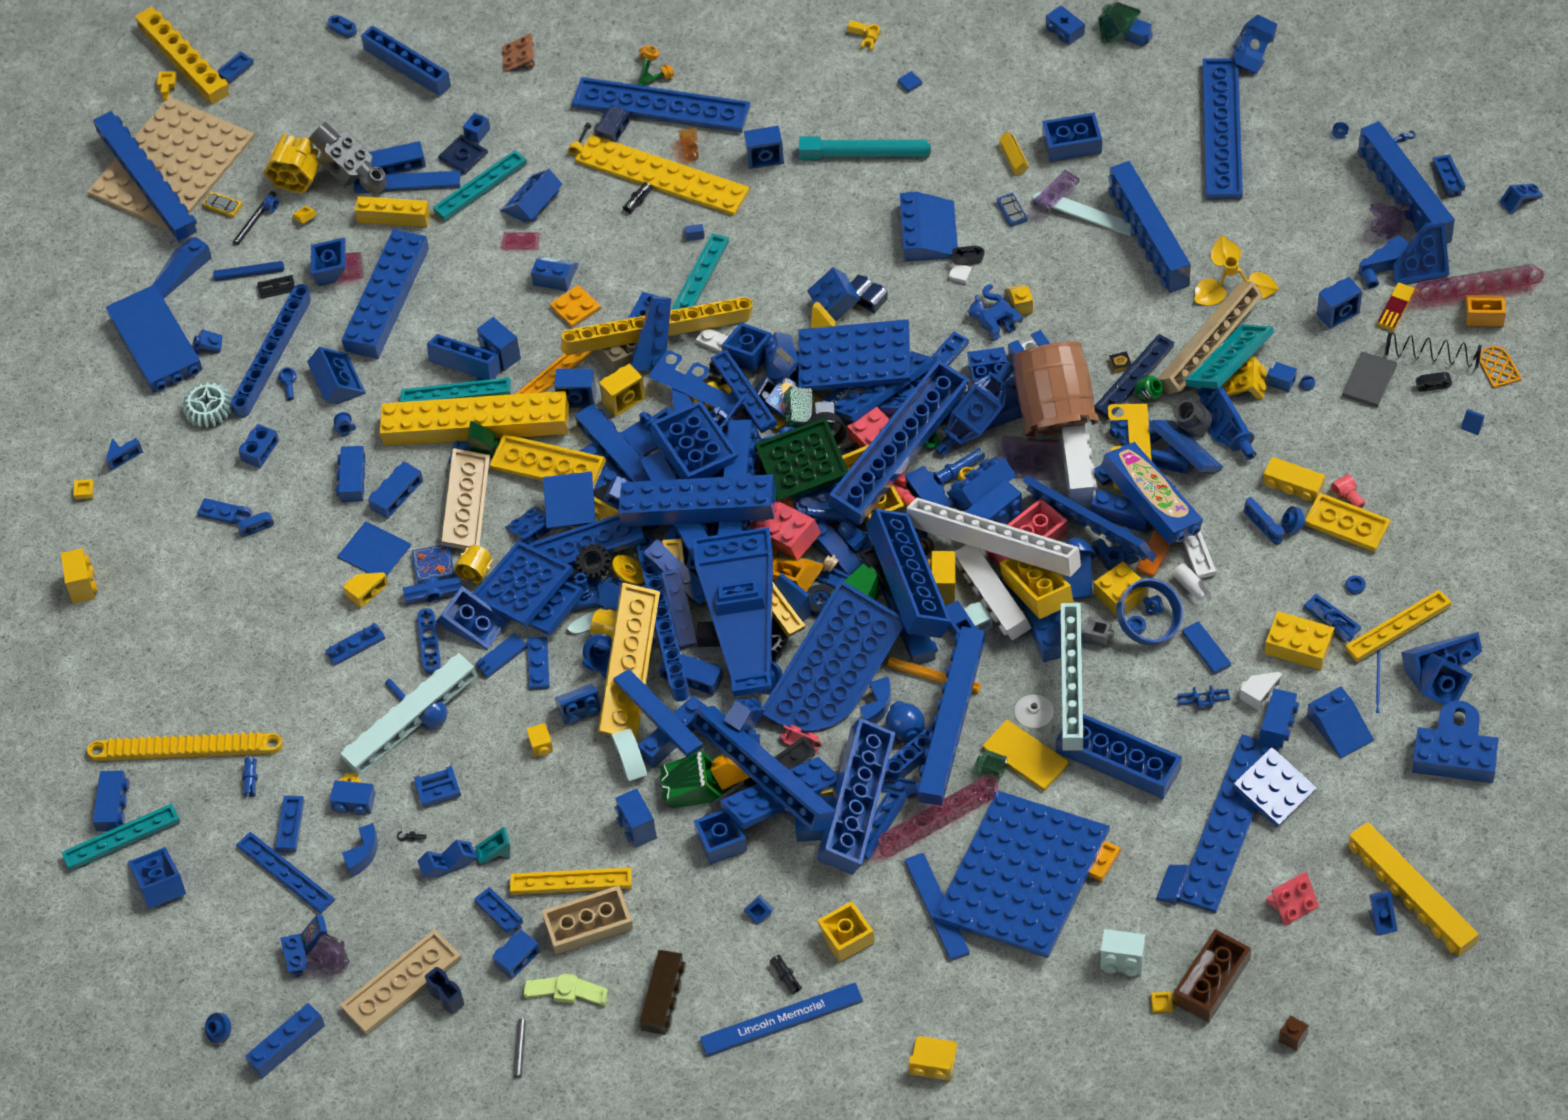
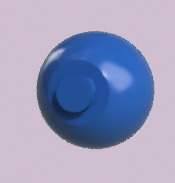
[885,701,925,743]

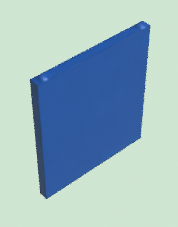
[543,471,596,529]
[337,521,412,576]

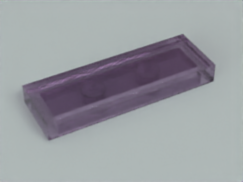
[1033,170,1080,213]

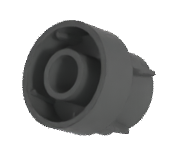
[1174,399,1212,436]

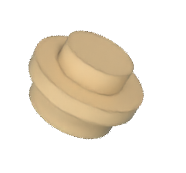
[822,554,838,572]

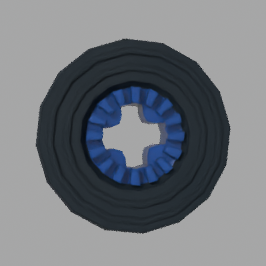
[807,584,834,617]

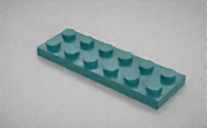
[1185,324,1274,389]

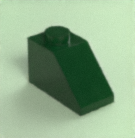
[468,421,499,458]

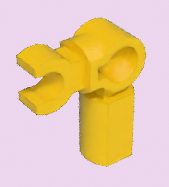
[847,20,880,51]

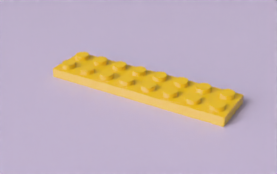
[598,583,660,740]

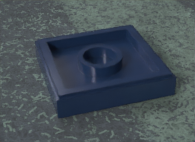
[438,134,488,175]

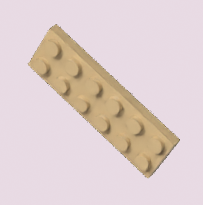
[440,448,490,550]
[340,929,462,1035]

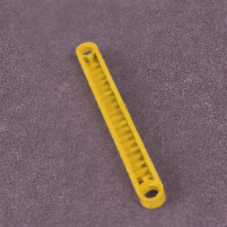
[87,732,283,761]

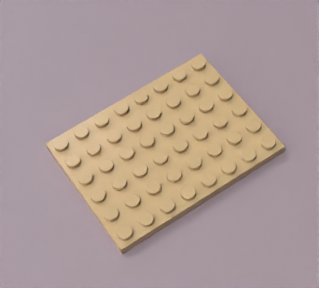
[87,97,255,232]

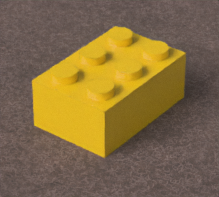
[1265,611,1334,670]

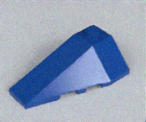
[1401,632,1482,692]

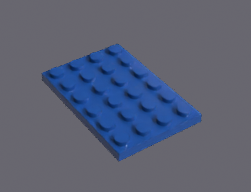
[798,319,911,392]

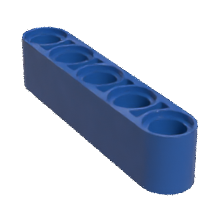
[886,723,935,779]

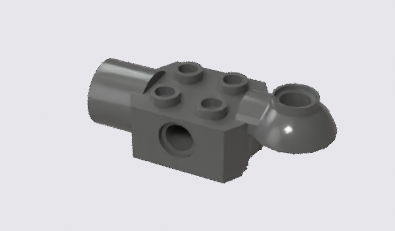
[309,122,387,193]

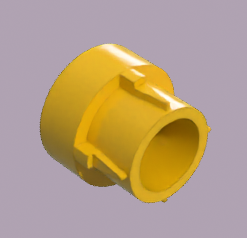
[454,545,493,584]
[590,609,617,638]

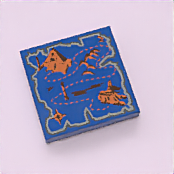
[411,545,455,584]

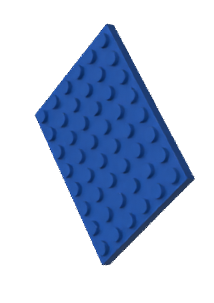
[934,790,1110,958]

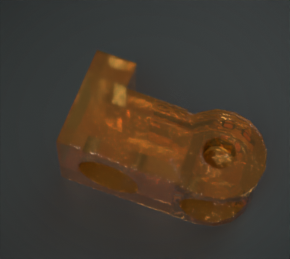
[679,127,699,162]

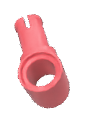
[1330,474,1366,508]

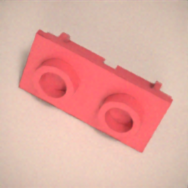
[780,725,822,755]

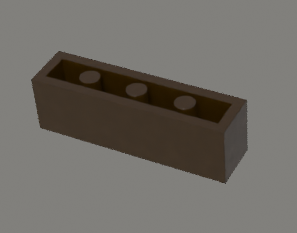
[640,950,686,1035]

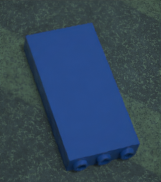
[106,284,203,393]

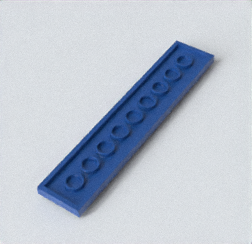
[1203,58,1243,199]
[572,77,751,133]
[1177,734,1280,913]

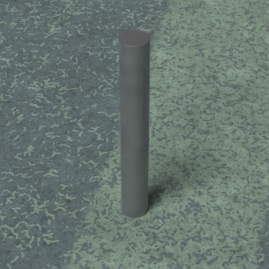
[514,1019,526,1078]

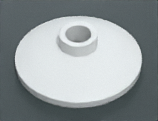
[1014,694,1054,728]

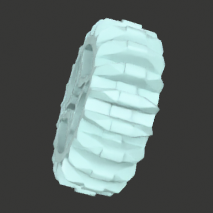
[182,382,233,429]

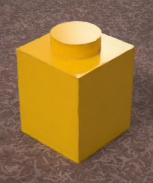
[526,723,553,757]

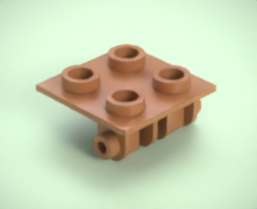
[502,33,535,72]

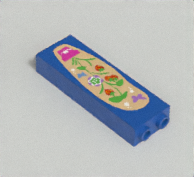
[1101,442,1203,545]

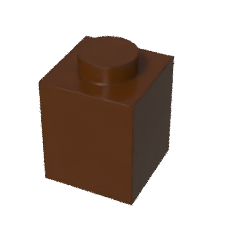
[1279,1015,1309,1051]

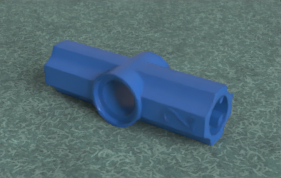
[403,576,461,604]

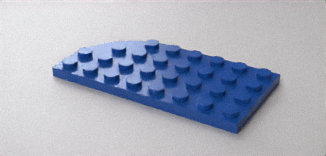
[763,580,904,732]

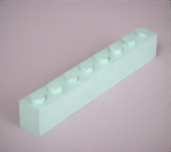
[1061,603,1083,750]
[341,653,477,776]

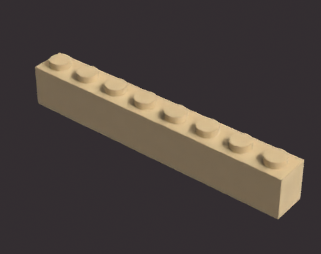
[1158,281,1263,394]

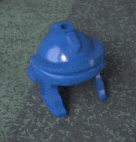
[582,634,612,679]

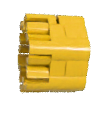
[263,134,320,194]

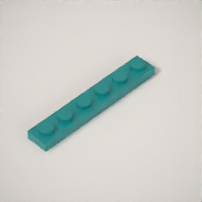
[433,150,527,221]
[670,233,729,311]
[400,377,511,402]
[61,803,180,871]

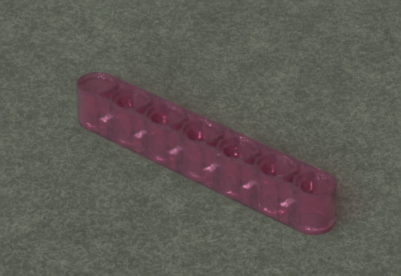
[1415,264,1544,301]
[879,775,998,857]

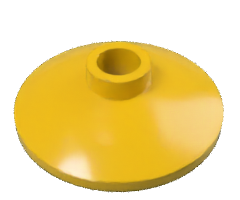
[612,555,645,585]

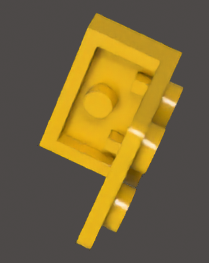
[1222,356,1267,400]
[909,1036,957,1081]

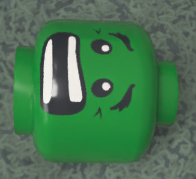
[1135,375,1162,402]

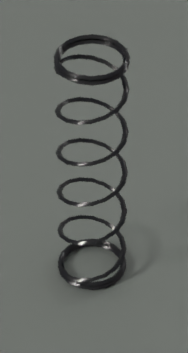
[1385,332,1482,368]

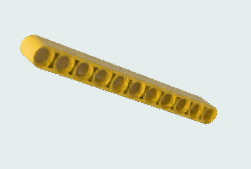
[560,297,753,355]

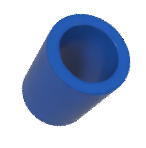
[1362,268,1379,289]

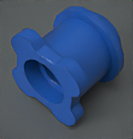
[333,412,356,437]

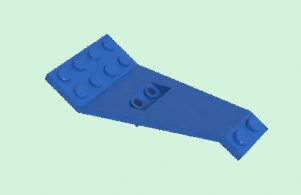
[693,527,773,697]

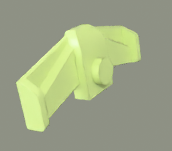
[524,973,609,1007]

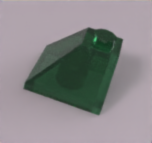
[1098,2,1141,44]

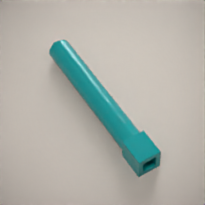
[799,136,931,160]

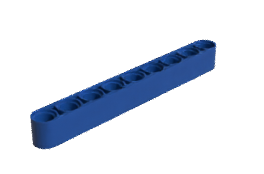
[231,284,311,418]

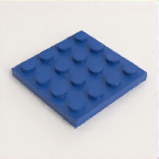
[473,540,574,627]

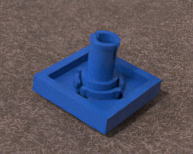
[566,573,602,611]

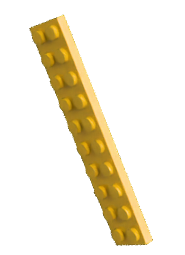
[575,134,750,216]

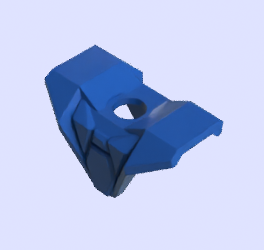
[1233,14,1278,74]

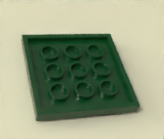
[755,417,848,503]

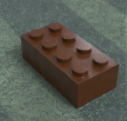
[1173,929,1251,1023]

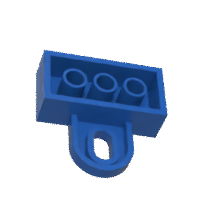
[1412,701,1499,783]

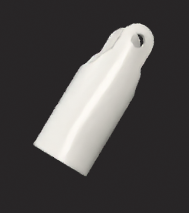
[1172,563,1212,600]

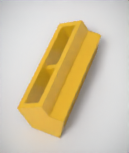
[999,131,1030,176]

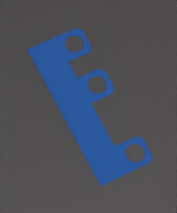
[648,350,743,417]

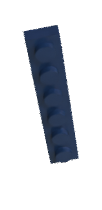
[1094,334,1174,419]

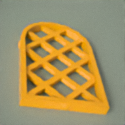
[1480,346,1522,389]

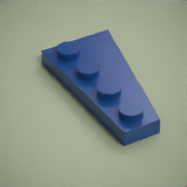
[629,297,671,370]

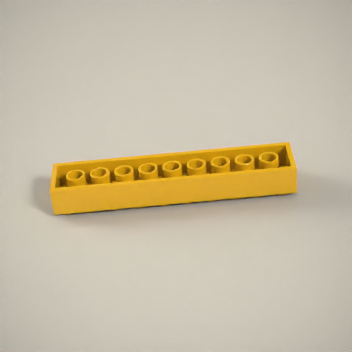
[380,391,569,446]

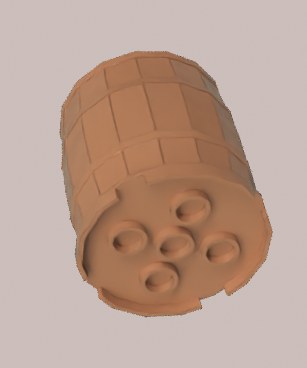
[1012,341,1099,437]

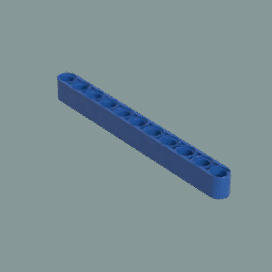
[636,534,690,702]

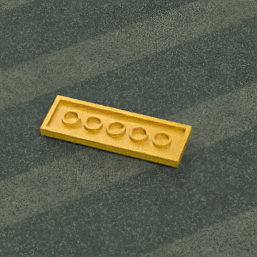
[490,434,606,490]

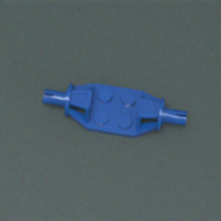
[936,361,1014,456]
[1197,386,1257,460]

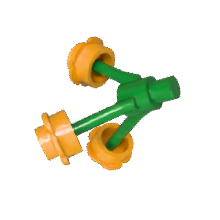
[637,45,675,86]

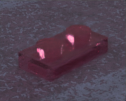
[503,232,540,250]

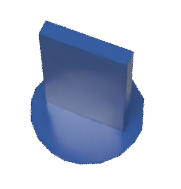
[1066,538,1097,599]

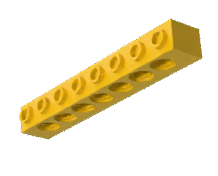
[135,6,229,105]

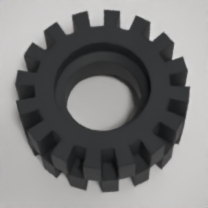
[575,543,612,580]

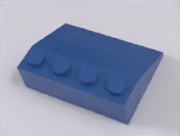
[900,192,958,262]
[651,401,738,479]

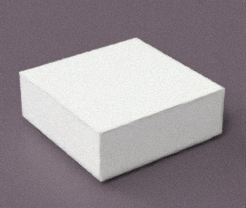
[949,263,972,284]

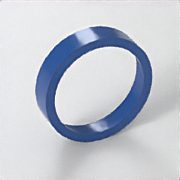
[1116,578,1183,645]

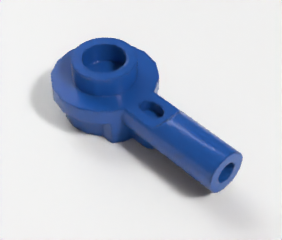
[278,367,297,401]

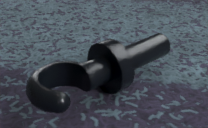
[397,831,427,841]

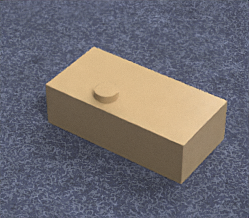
[542,886,633,955]

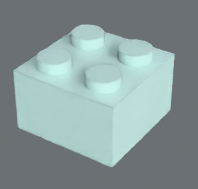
[1100,929,1146,976]

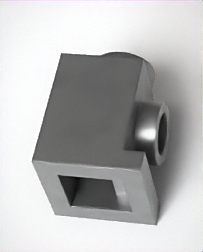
[1084,617,1114,646]

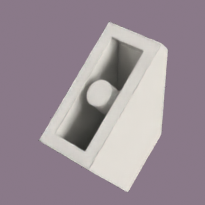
[1239,672,1282,711]

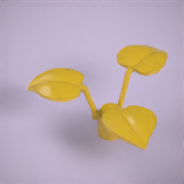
[1194,235,1278,306]

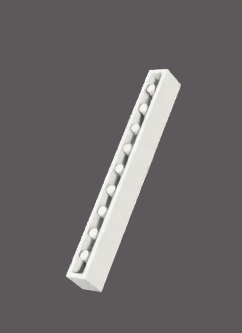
[906,498,1081,577]

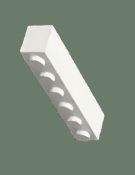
[955,545,1032,640]

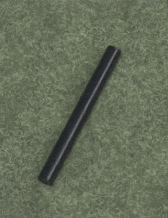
[233,191,276,245]

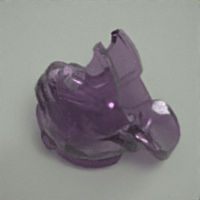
[1369,202,1409,239]
[306,933,350,975]

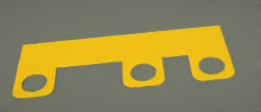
[1108,404,1152,489]

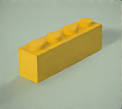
[355,196,430,227]

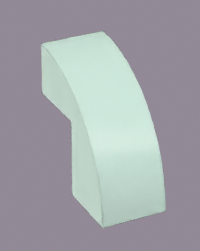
[611,728,647,781]

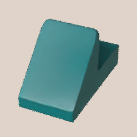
[475,827,510,865]

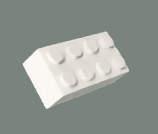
[1062,425,1097,509]

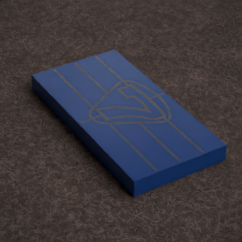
[1149,420,1224,472]

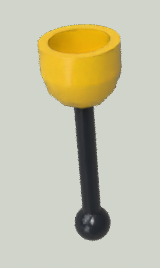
[568,122,591,156]

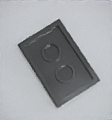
[1342,352,1397,408]

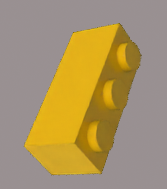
[1263,457,1326,502]

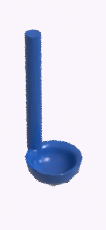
[385,679,448,730]

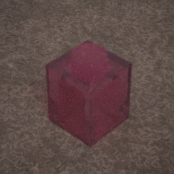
[344,252,364,280]

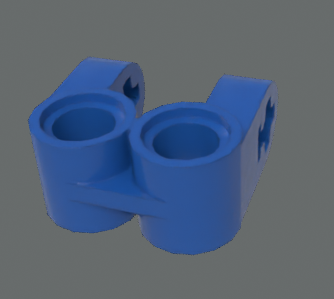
[1091,526,1139,571]

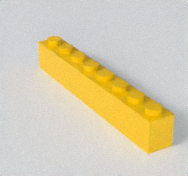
[1348,822,1479,957]

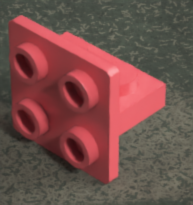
[1266,872,1319,925]

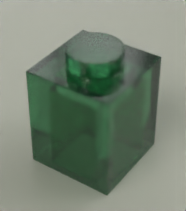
[975,749,1007,782]

